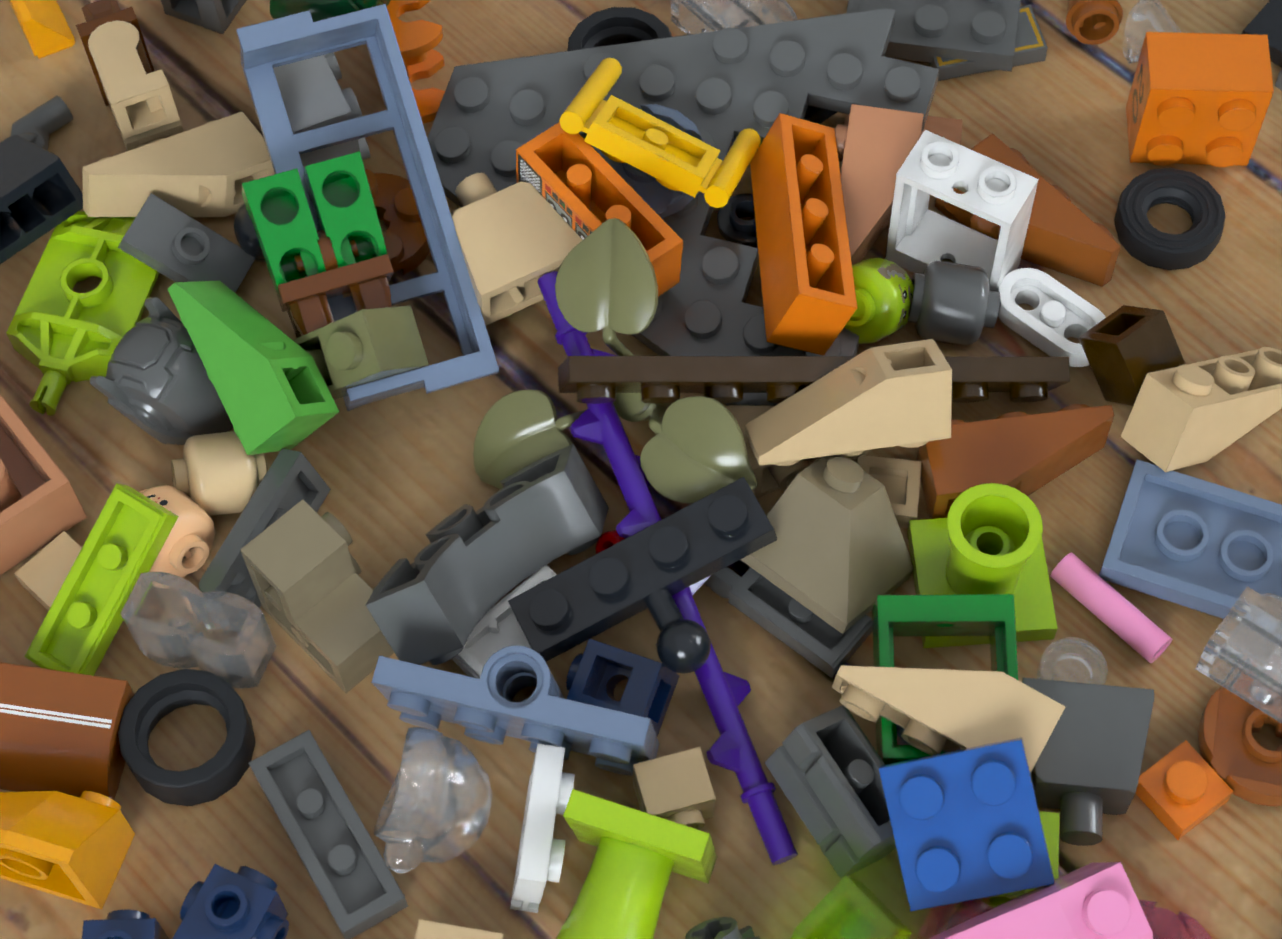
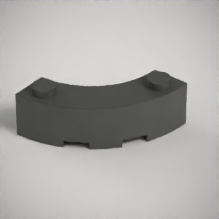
[366,444,609,665]

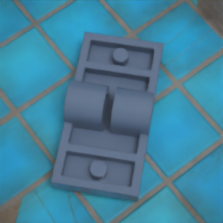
[371,646,660,776]

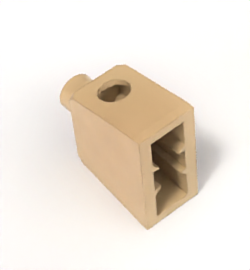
[451,173,582,326]

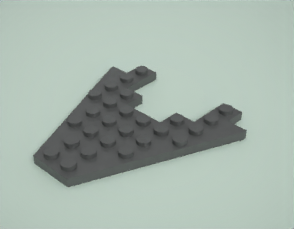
[427,8,939,406]

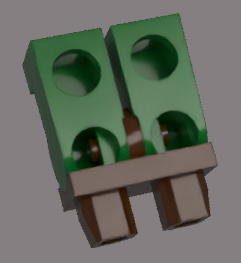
[242,151,394,336]

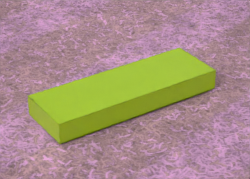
[24,483,179,676]

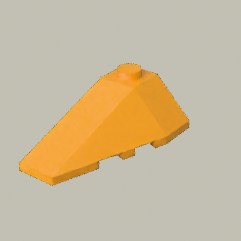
[0,791,135,910]

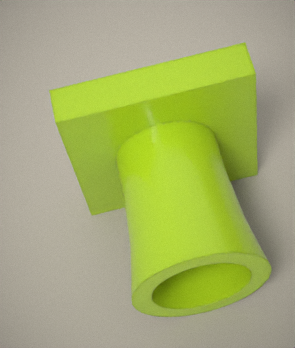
[907,483,1058,648]
[556,789,717,939]

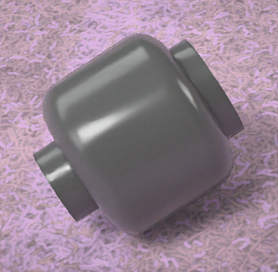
[907,261,1000,346]

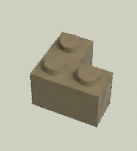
[240,499,394,693]

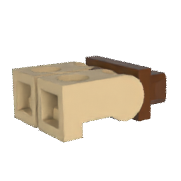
[76,0,184,151]

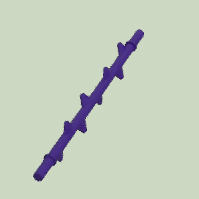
[537,271,798,865]

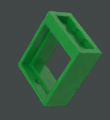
[872,594,1019,765]

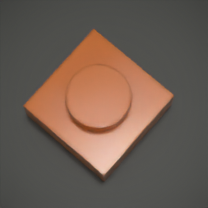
[1135,740,1234,840]

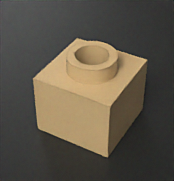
[633,747,716,830]

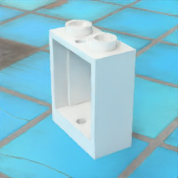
[885,130,1039,292]

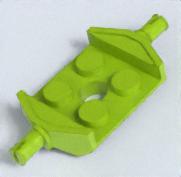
[6,211,159,416]

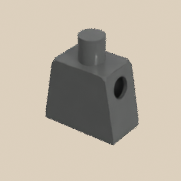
[1022,677,1154,846]

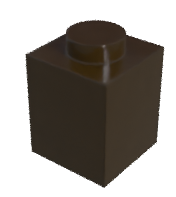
[1078,305,1185,406]

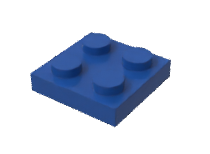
[879,737,1055,912]

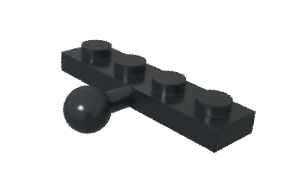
[508,477,778,674]

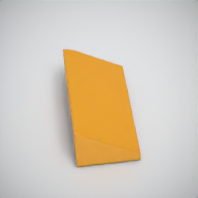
[9,0,76,59]

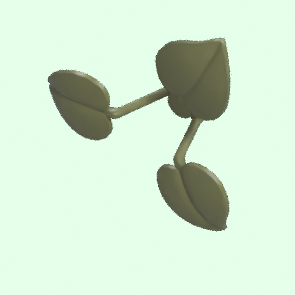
[473,218,758,504]

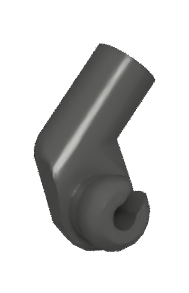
[10,96,73,150]

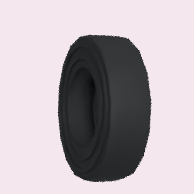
[1114,168,1226,270]

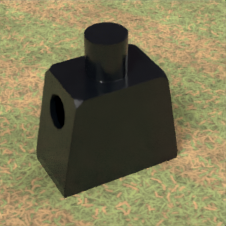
[0,135,83,264]

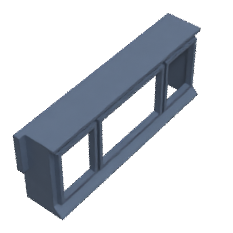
[236,4,499,411]

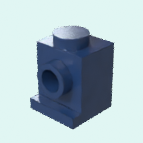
[566,638,680,736]

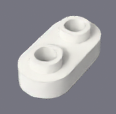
[998,268,1106,367]

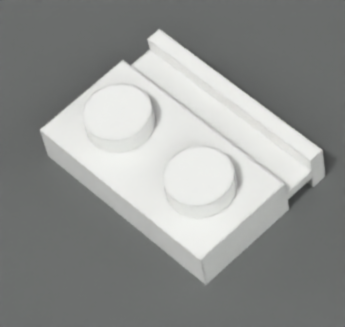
[510,744,575,913]

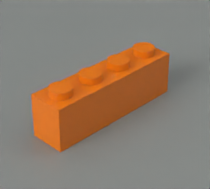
[750,113,857,356]

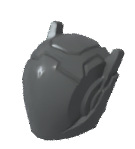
[90,297,233,445]

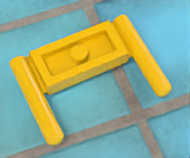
[560,58,761,208]

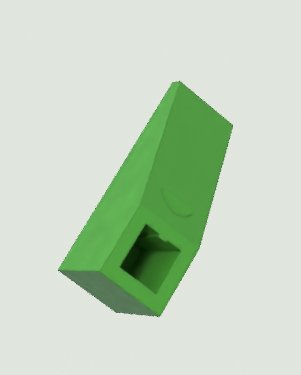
[167,280,340,455]

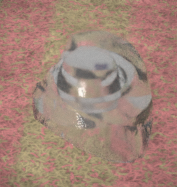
[374,727,493,874]

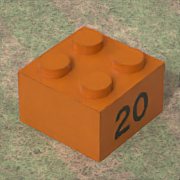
[1126,32,1274,167]

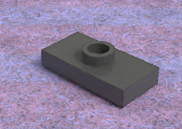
[118,193,256,293]

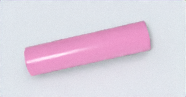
[1050,552,1172,663]

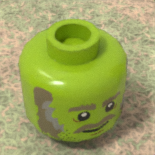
[845,258,914,344]

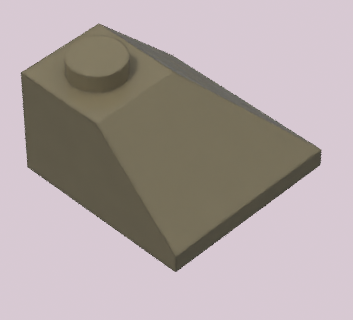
[740,455,914,634]

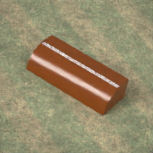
[0,662,134,800]

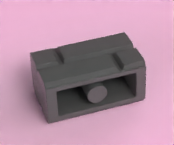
[765,705,896,879]

